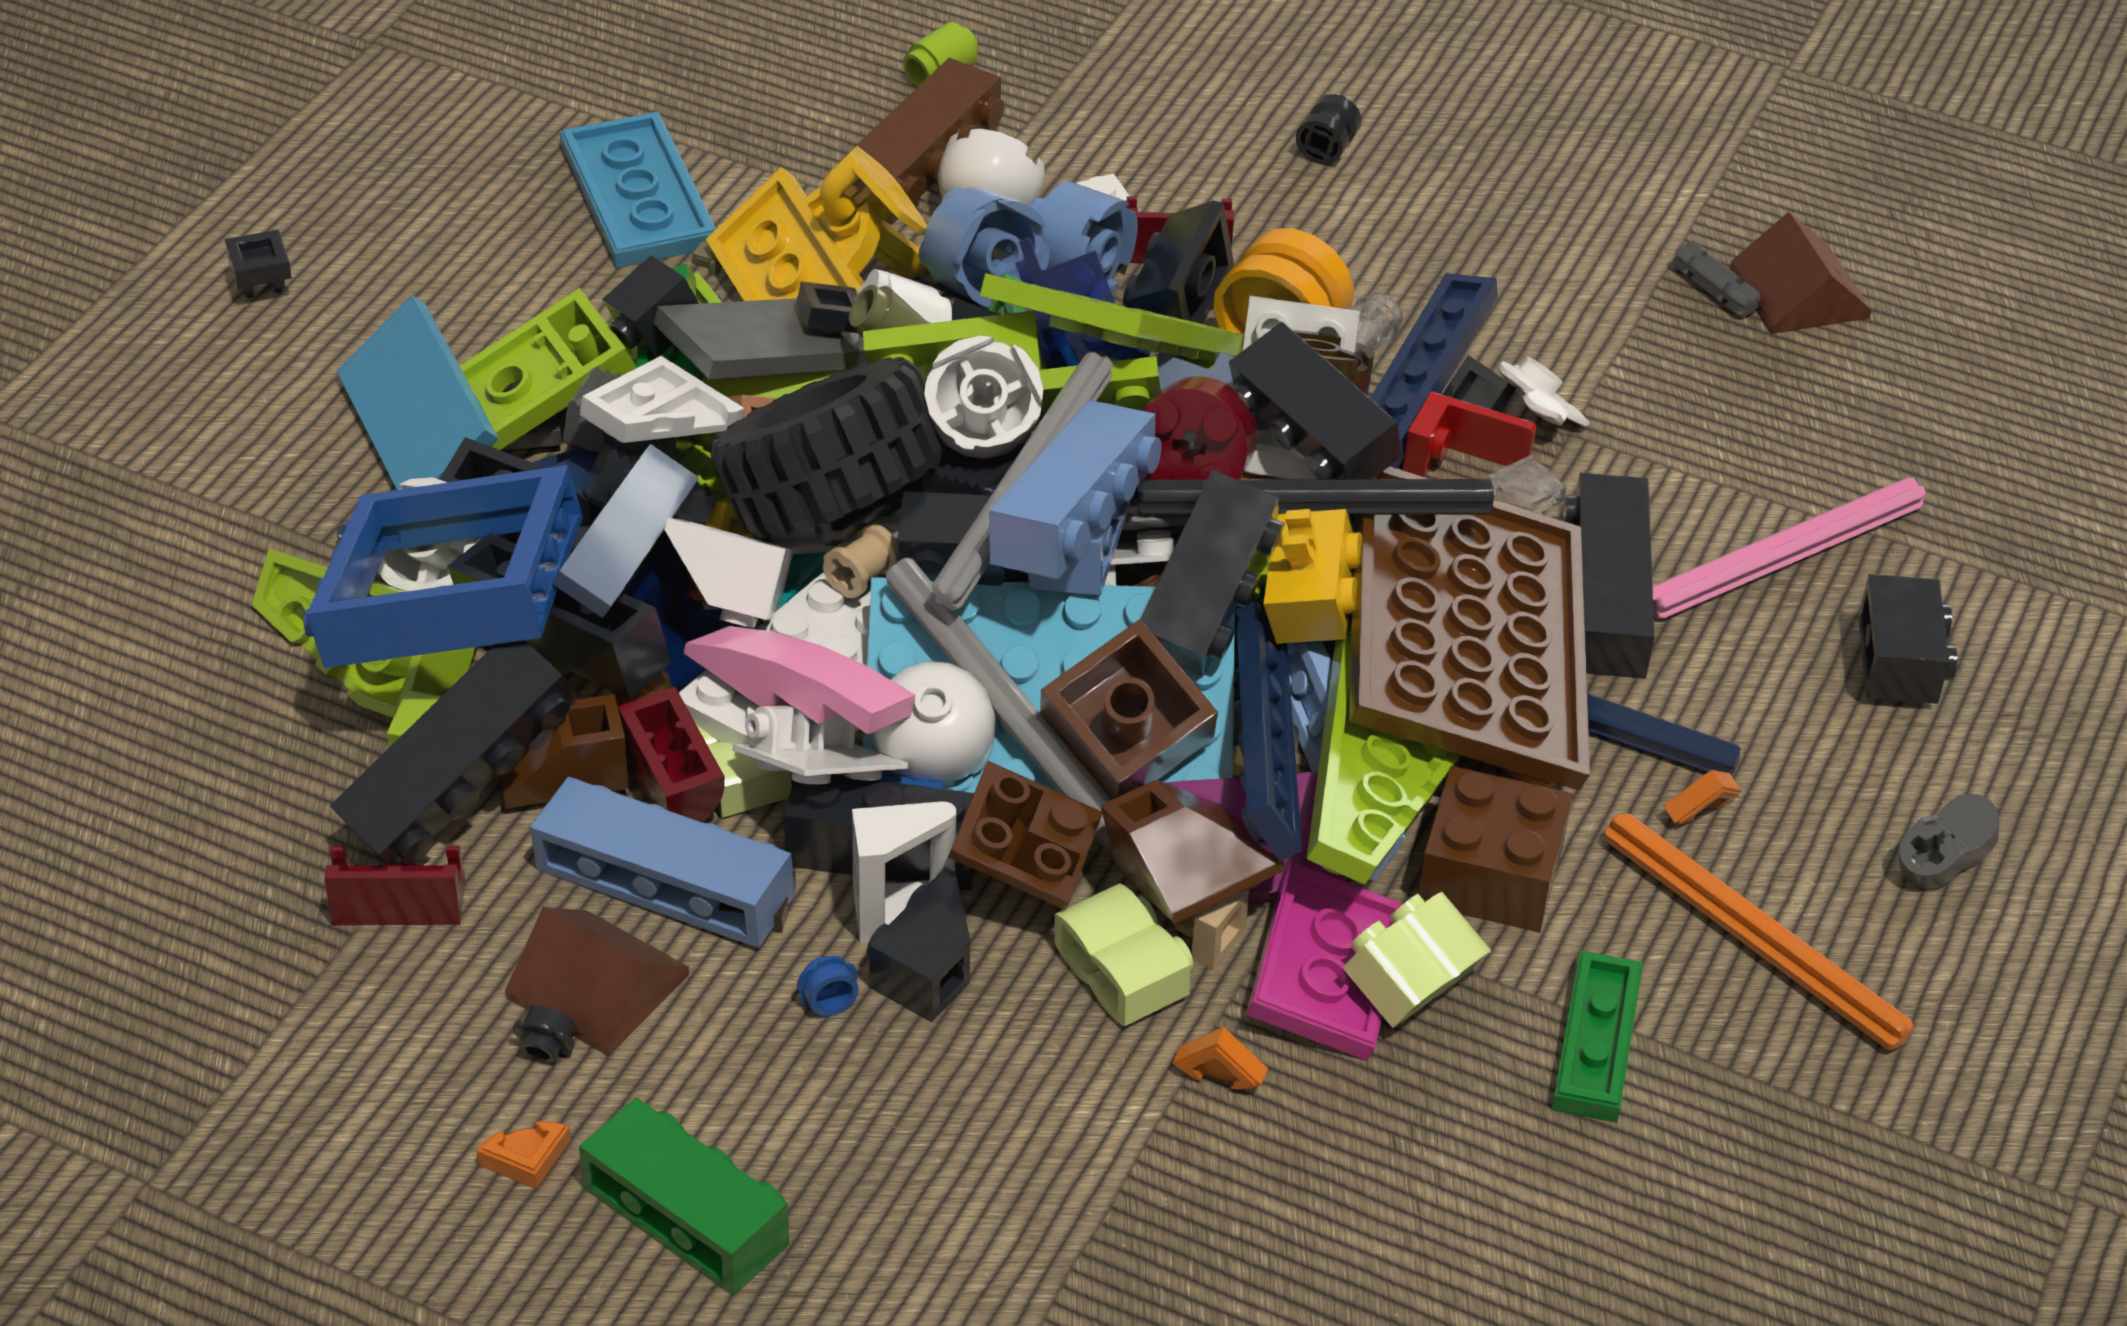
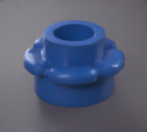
[796,956,859,1016]

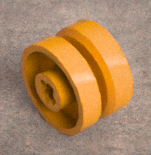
[1213,228,1354,335]

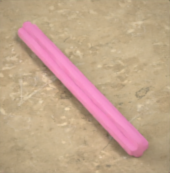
[1653,477,1926,619]

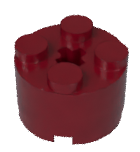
[1142,376,1257,479]

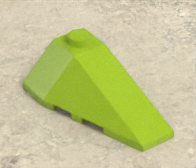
[251,548,475,718]

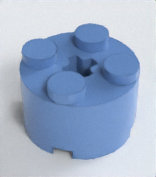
[1030,181,1138,301]
[918,187,1050,308]

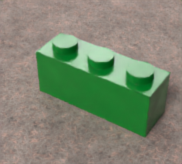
[579,1097,789,1297]

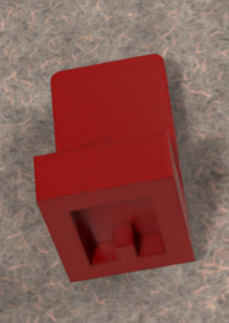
[1403,391,1536,477]

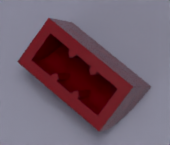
[618,687,725,822]

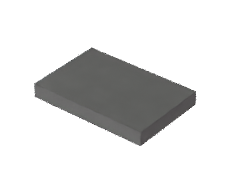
[654,298,859,380]

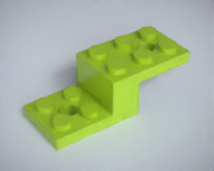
[459,272,722,450]
[863,310,1161,434]

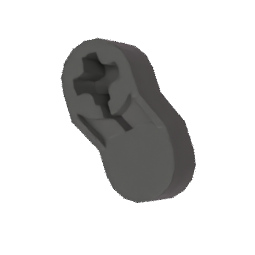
[1899,793,1999,890]

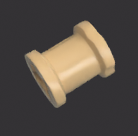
[823,523,898,598]

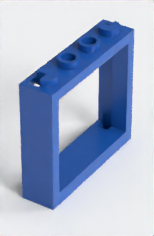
[304,465,583,668]

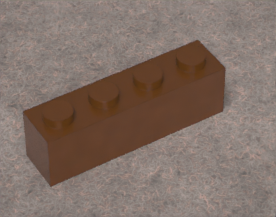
[839,58,1004,225]

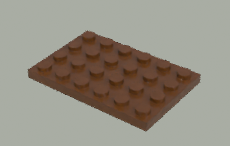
[1349,466,1590,791]

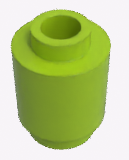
[903,22,978,87]

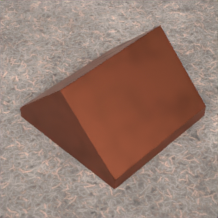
[1730,212,1872,334]
[505,907,689,1057]

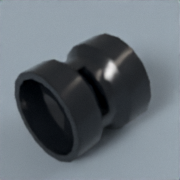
[1296,94,1362,165]

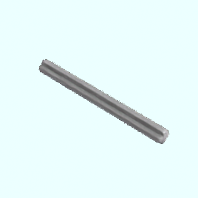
[932,352,1113,610]
[886,558,1112,848]

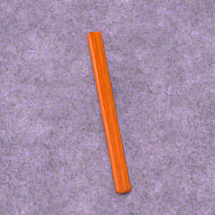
[1604,813,1914,1050]

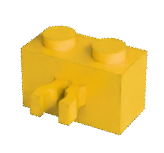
[1264,509,1362,644]

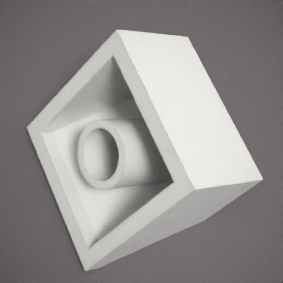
[665,518,795,628]

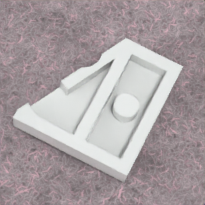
[580,356,744,443]

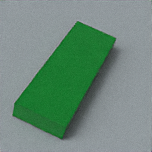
[1552,950,1643,1123]

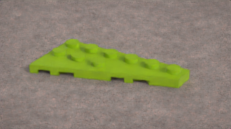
[980,273,1244,362]
[1307,622,1462,884]

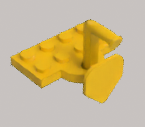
[705,146,928,335]

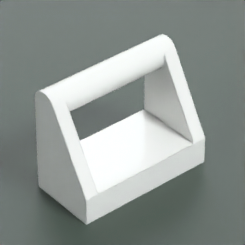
[852,801,956,943]

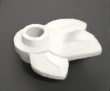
[1498,357,1590,427]

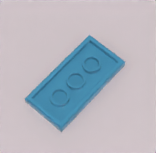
[559,112,716,268]
[337,295,499,490]

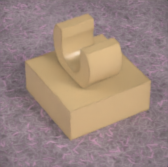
[1174,890,1249,970]

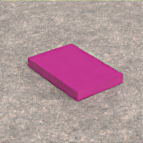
[1246,861,1403,1061]

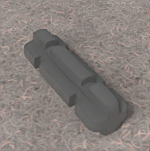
[1673,242,1761,318]

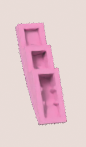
[684,626,916,734]

